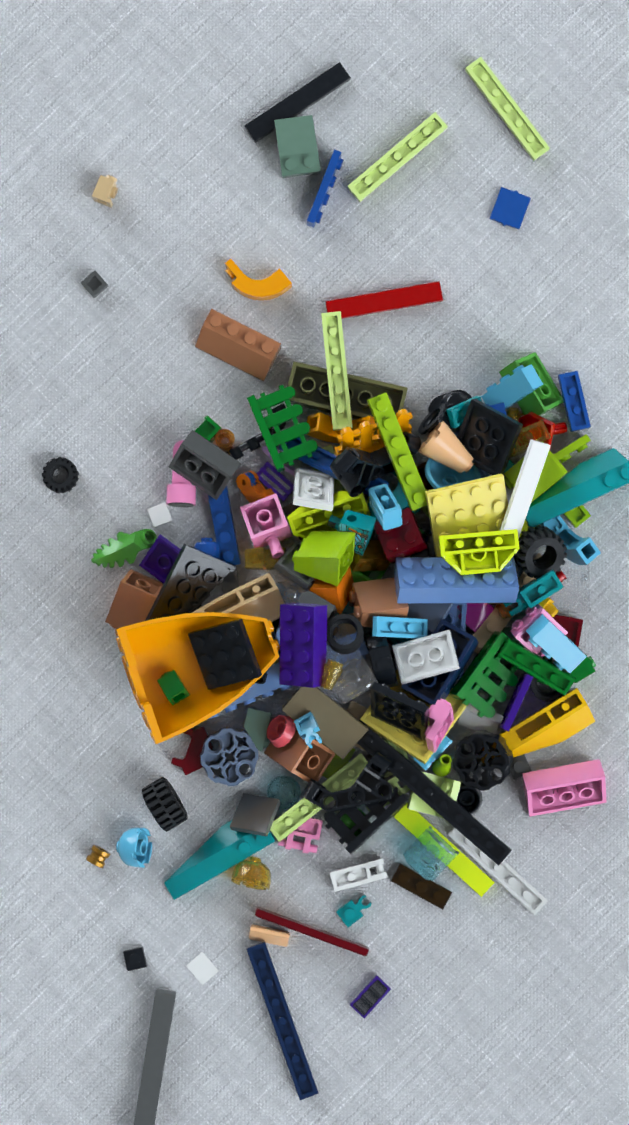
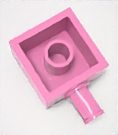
[240,493,292,559]

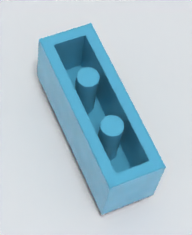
[481,364,543,410]
[526,614,587,673]

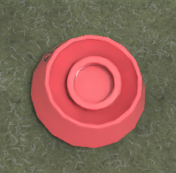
[266,715,296,748]

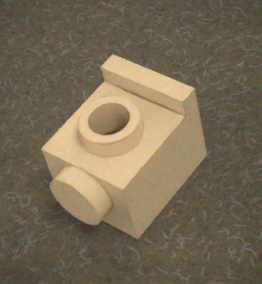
[92,175,118,208]

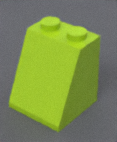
[503,441,568,503]
[292,531,356,586]

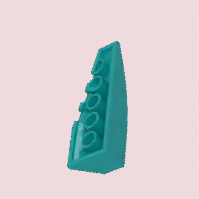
[525,448,629,527]
[164,820,276,900]

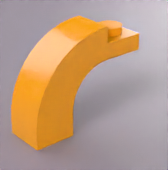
[225,259,292,301]
[306,412,375,444]

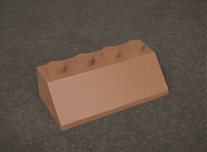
[195,309,281,381]

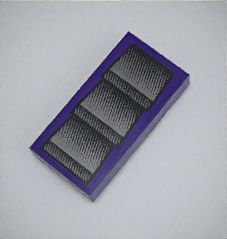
[350,975,391,1018]

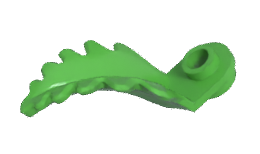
[91,529,157,568]

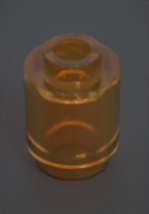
[215,429,235,451]

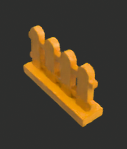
[334,409,413,457]

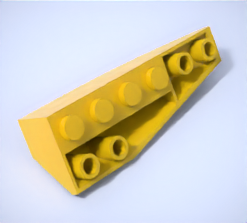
[481,688,595,763]

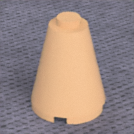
[418,421,474,473]

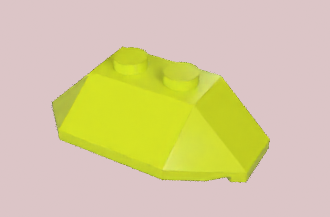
[287,490,369,538]
[438,529,520,575]

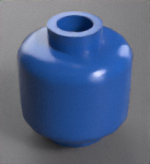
[194,538,220,559]

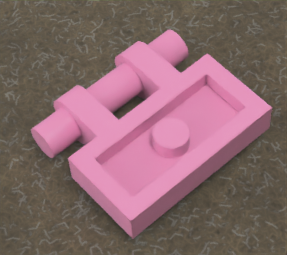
[278,818,323,854]

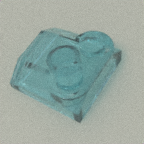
[403,826,459,881]

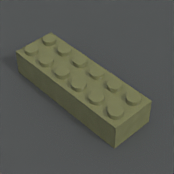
[287,361,408,423]

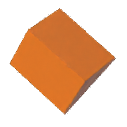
[309,567,354,614]

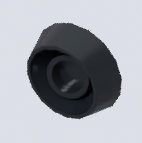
[456,782,483,815]

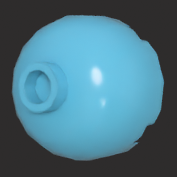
[116,828,152,868]

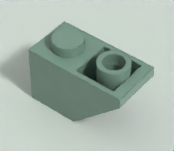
[244,708,273,752]

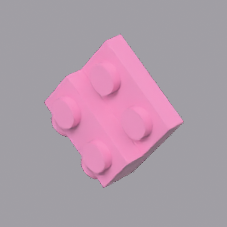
[510,604,568,658]
[425,699,454,753]

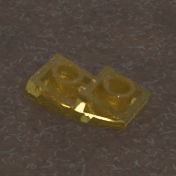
[245,547,287,570]

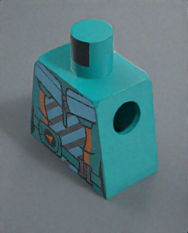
[327,510,377,556]

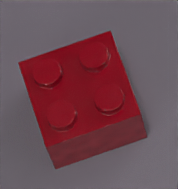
[374,507,427,564]

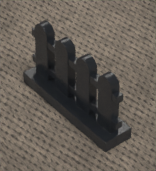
[324,774,409,854]

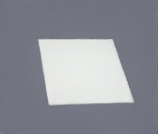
[186,952,219,985]

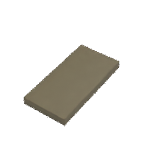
[282,687,368,759]

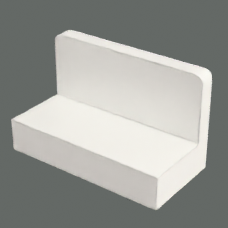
[458,704,504,734]

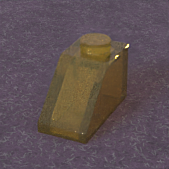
[511,420,551,458]

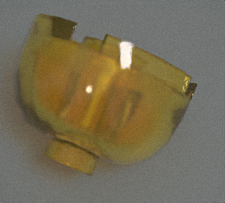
[231,857,271,890]

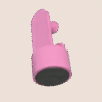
[166,440,196,507]

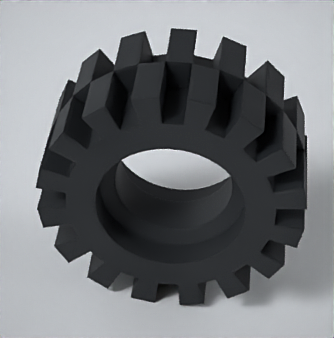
[42,457,79,494]

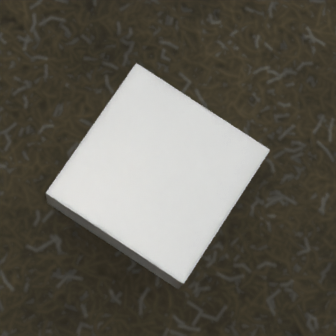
[147,502,173,528]

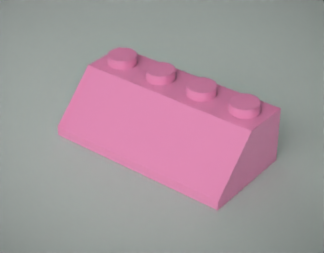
[522,759,606,817]

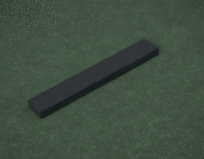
[245,62,351,143]

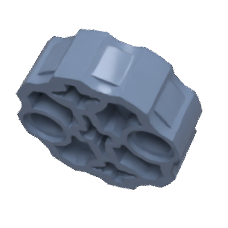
[200,727,259,786]

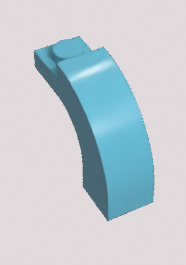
[540,515,601,565]

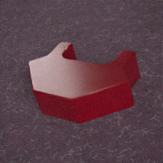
[171,726,213,775]

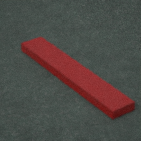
[325,281,443,319]

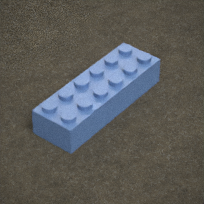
[394,557,519,604]

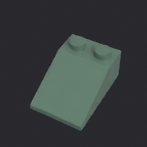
[274,115,321,178]

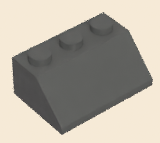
[168,430,241,500]

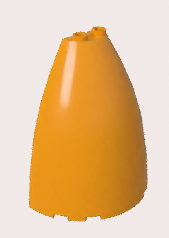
[115,612,280,744]

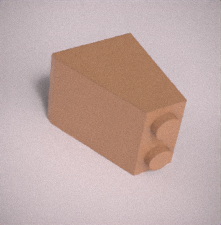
[105,569,163,629]
[349,577,409,628]
[264,728,336,782]

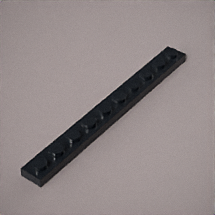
[357,720,512,866]

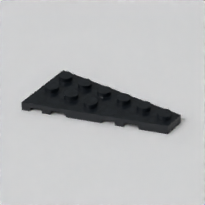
[145,543,237,621]

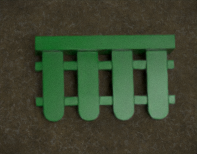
[247,385,318,473]
[449,631,523,718]

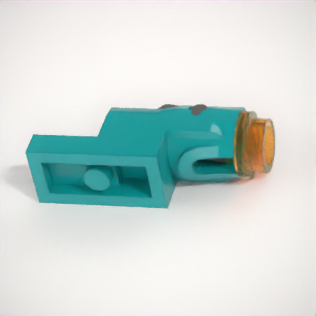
[496,569,564,619]

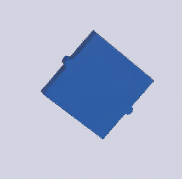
[490,187,531,230]

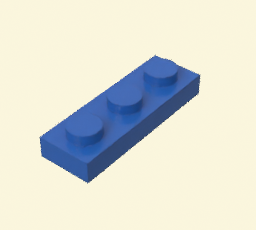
[558,371,591,432]

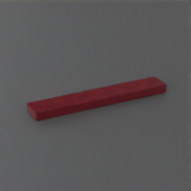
[255,907,369,957]

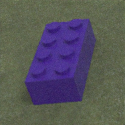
[279,603,327,688]

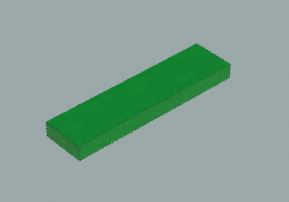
[498,637,576,696]

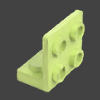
[407,771,461,818]

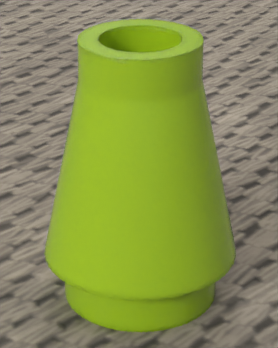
[432,754,452,777]

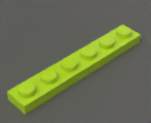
[367,392,427,511]

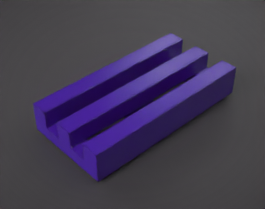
[256,461,294,502]

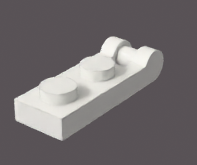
[330,858,388,892]

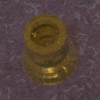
[321,659,343,691]

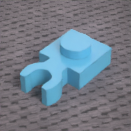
[293,711,322,749]

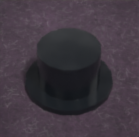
[418,403,453,435]

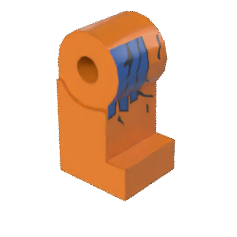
[236,471,275,503]

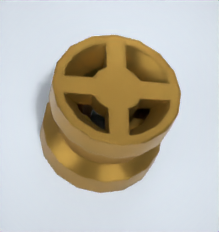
[86,845,110,868]

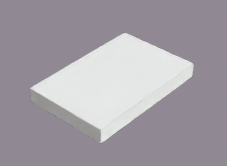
[293,468,334,511]
[392,630,460,685]

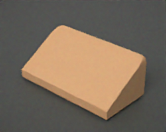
[249,924,290,947]

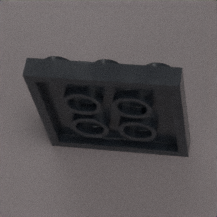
[457,399,523,475]
[188,618,262,690]
[370,682,429,740]

